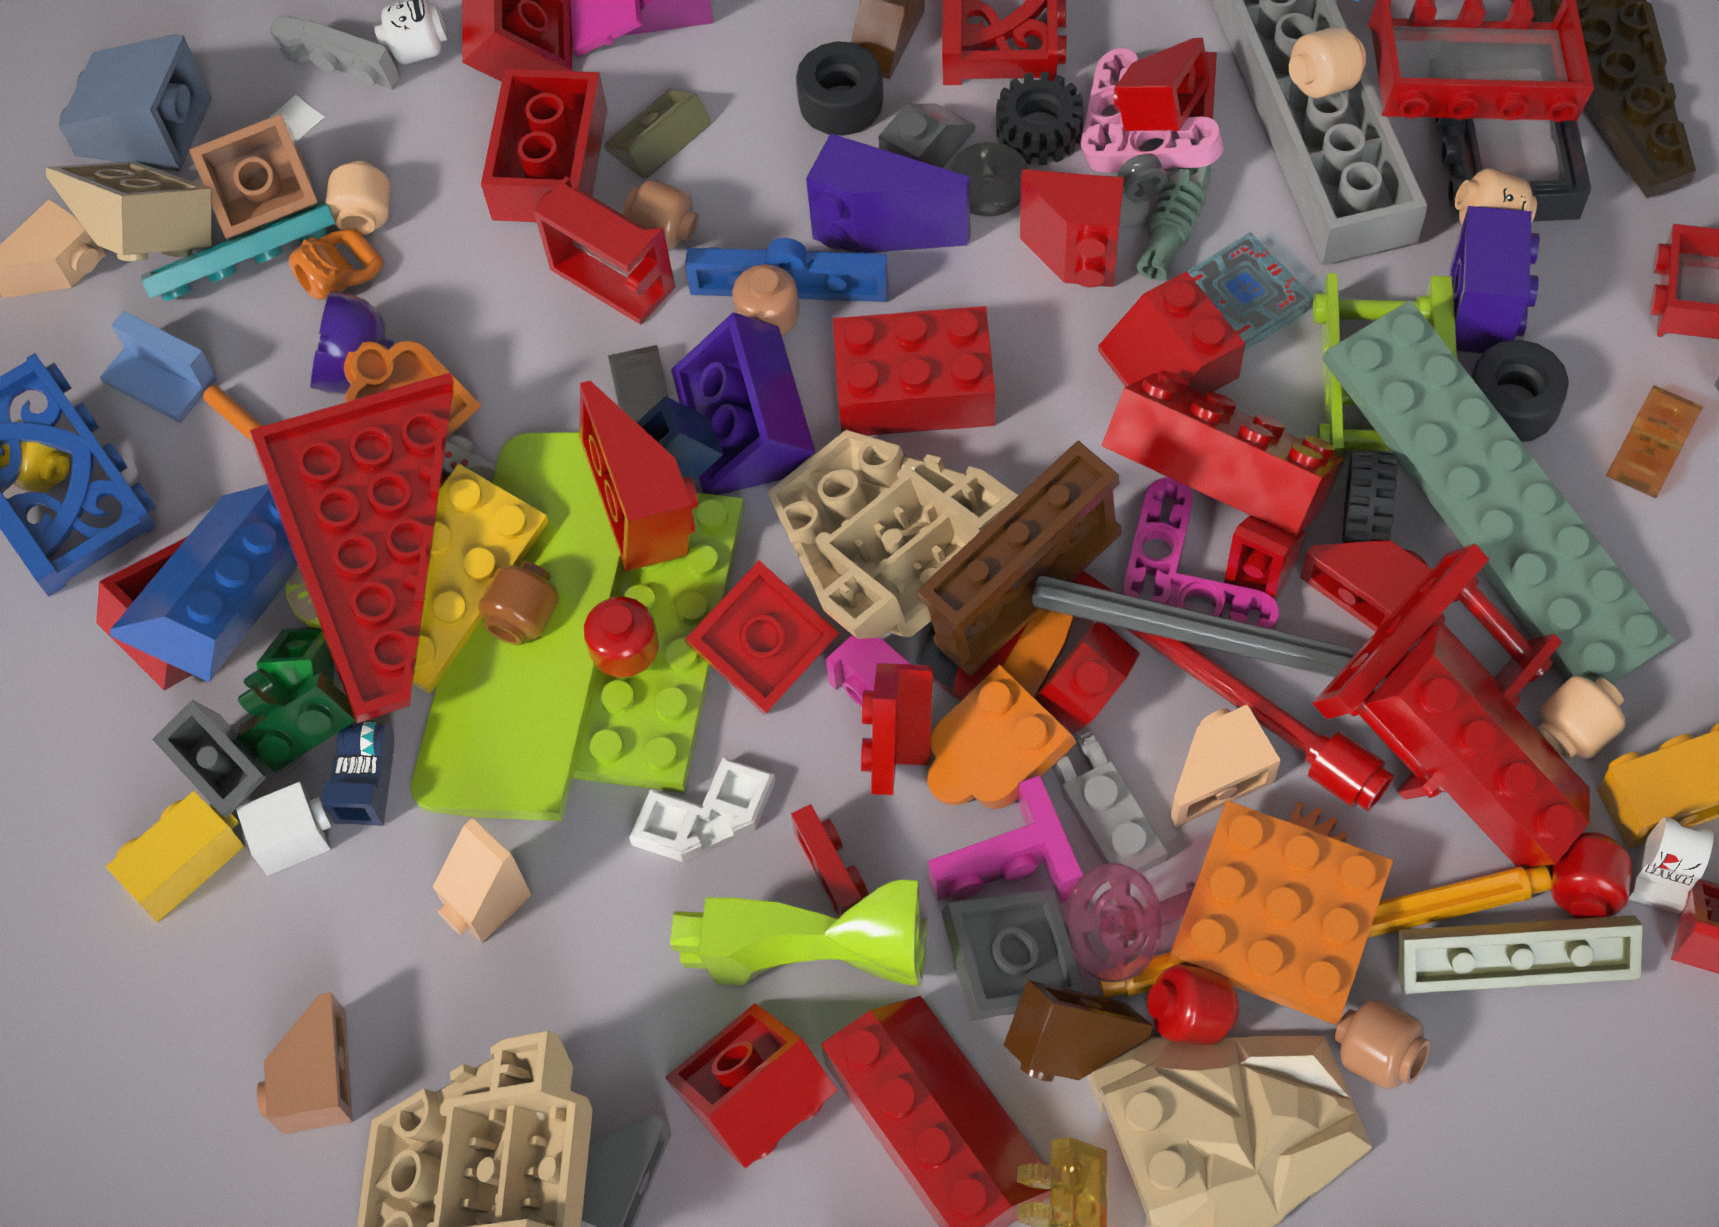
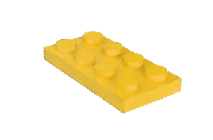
[413,463,549,694]

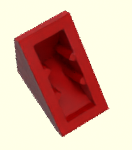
[1671,879,1719,974]

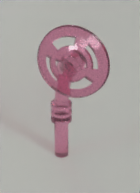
[1065,863,1197,982]

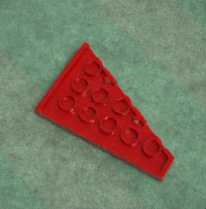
[250,372,454,723]

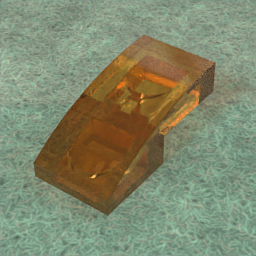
[1606,385,1703,498]

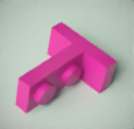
[928,775,1083,903]

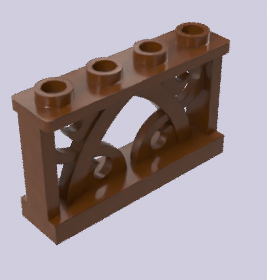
[917,440,1122,675]

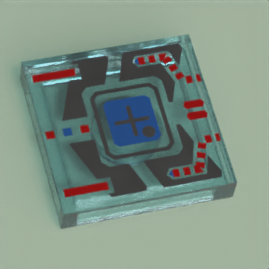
[1187,232,1314,351]

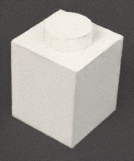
[236,782,332,876]

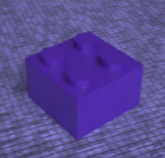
[1450,206,1540,354]

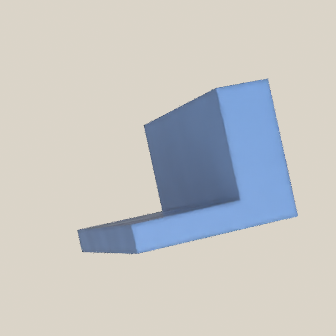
[100,311,217,423]

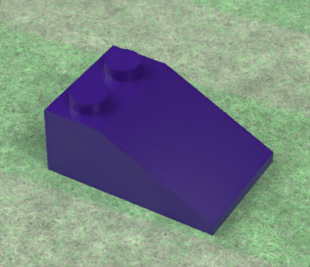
[806,133,971,253]

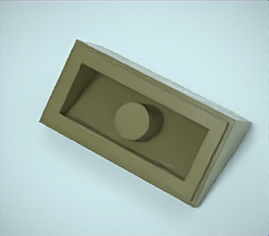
[604,89,711,178]

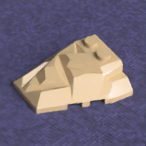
[767,430,1019,639]
[357,1031,593,1227]
[1087,1036,1372,1227]

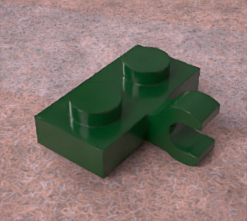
[236,668,356,772]

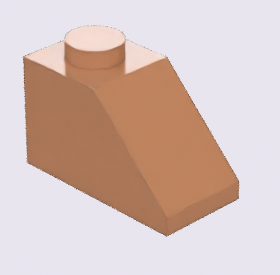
[257,992,353,1134]

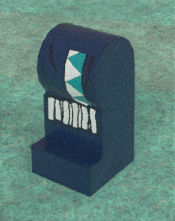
[321,720,394,826]

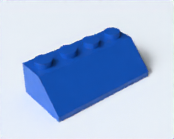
[110,484,298,682]

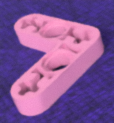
[1081,48,1224,173]

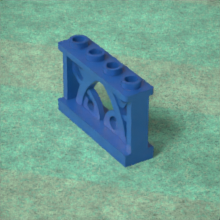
[0,353,156,597]

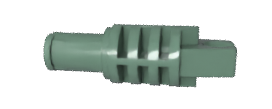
[1137,165,1211,280]

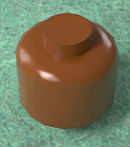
[478,561,559,645]

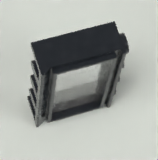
[1427,43,1591,225]

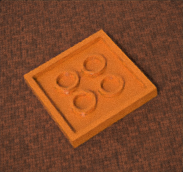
[1168,800,1393,1025]

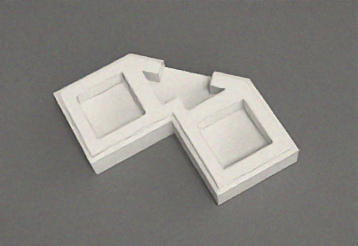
[629,758,776,862]

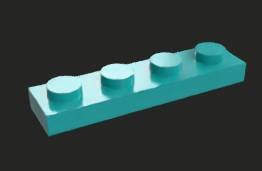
[141,201,335,301]

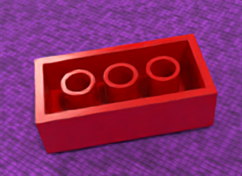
[1101,371,1345,536]

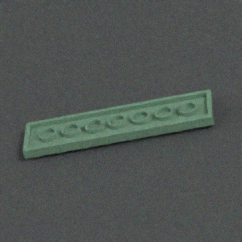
[1322,299,1676,685]

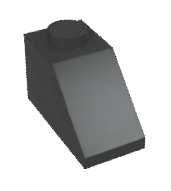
[878,103,975,168]
[152,700,267,817]
[581,1115,671,1227]

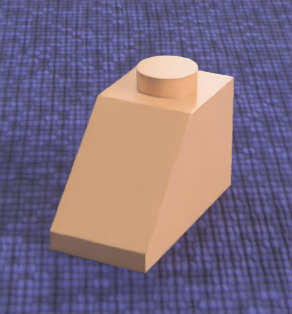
[0,199,106,298]
[1170,705,1281,828]
[433,818,532,943]

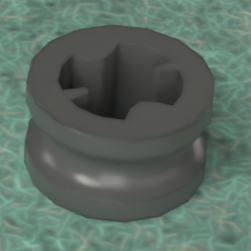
[1118,153,1168,202]

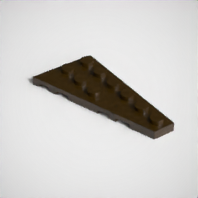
[1510,0,1696,198]

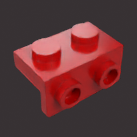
[861,663,933,795]

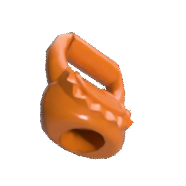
[289,229,384,301]

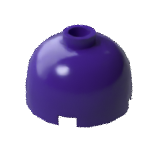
[310,291,394,394]

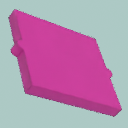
[570,0,642,57]

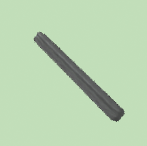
[1032,575,1354,677]

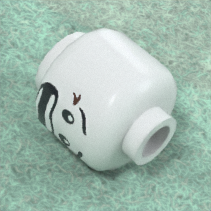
[375,0,448,65]

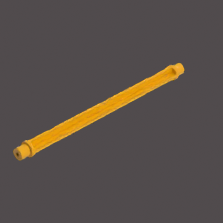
[1097,866,1552,998]

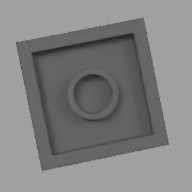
[941,889,1085,1021]

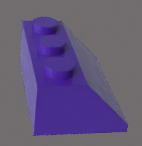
[671,312,815,495]

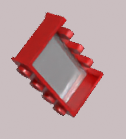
[1368,0,1594,122]

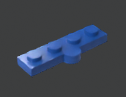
[685,238,889,302]

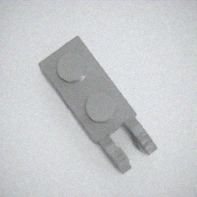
[270,15,400,90]
[1051,727,1168,885]

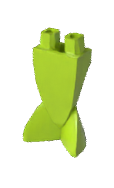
[670,880,928,986]

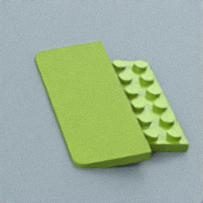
[410,432,745,821]

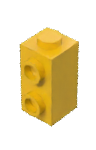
[105,791,244,923]

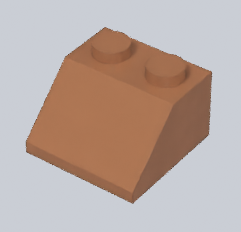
[189,114,319,241]

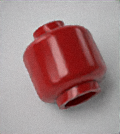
[584,596,659,678]
[1551,832,1632,919]
[1147,964,1240,1045]

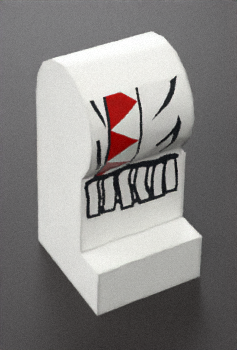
[1629,816,1714,915]

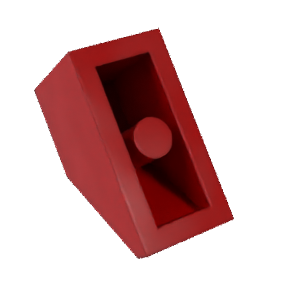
[1113,38,1210,131]
[1224,515,1306,601]
[1300,540,1432,632]
[1034,621,1140,735]

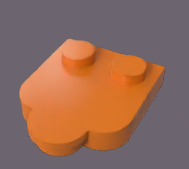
[344,341,482,436]
[927,665,1077,809]

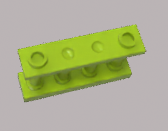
[1312,273,1457,457]

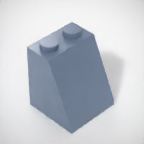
[59,34,212,171]

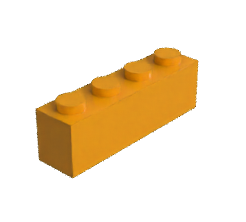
[1597,723,1719,849]

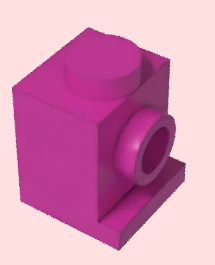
[825,635,910,707]

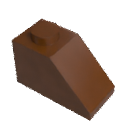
[1003,980,1153,1082]

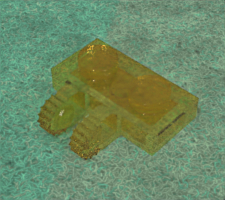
[1017,1137,1107,1227]

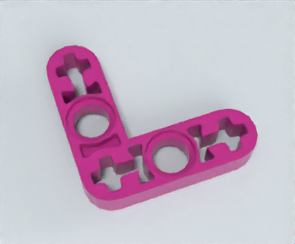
[1122,477,1279,630]

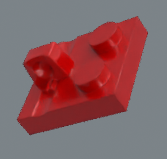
[684,560,839,715]

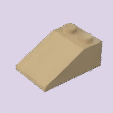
[46,161,211,261]

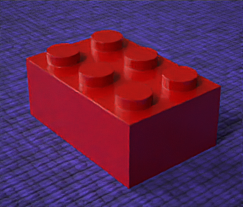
[481,68,608,222]
[833,306,995,436]

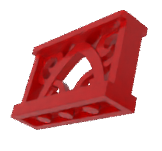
[942,0,1067,85]

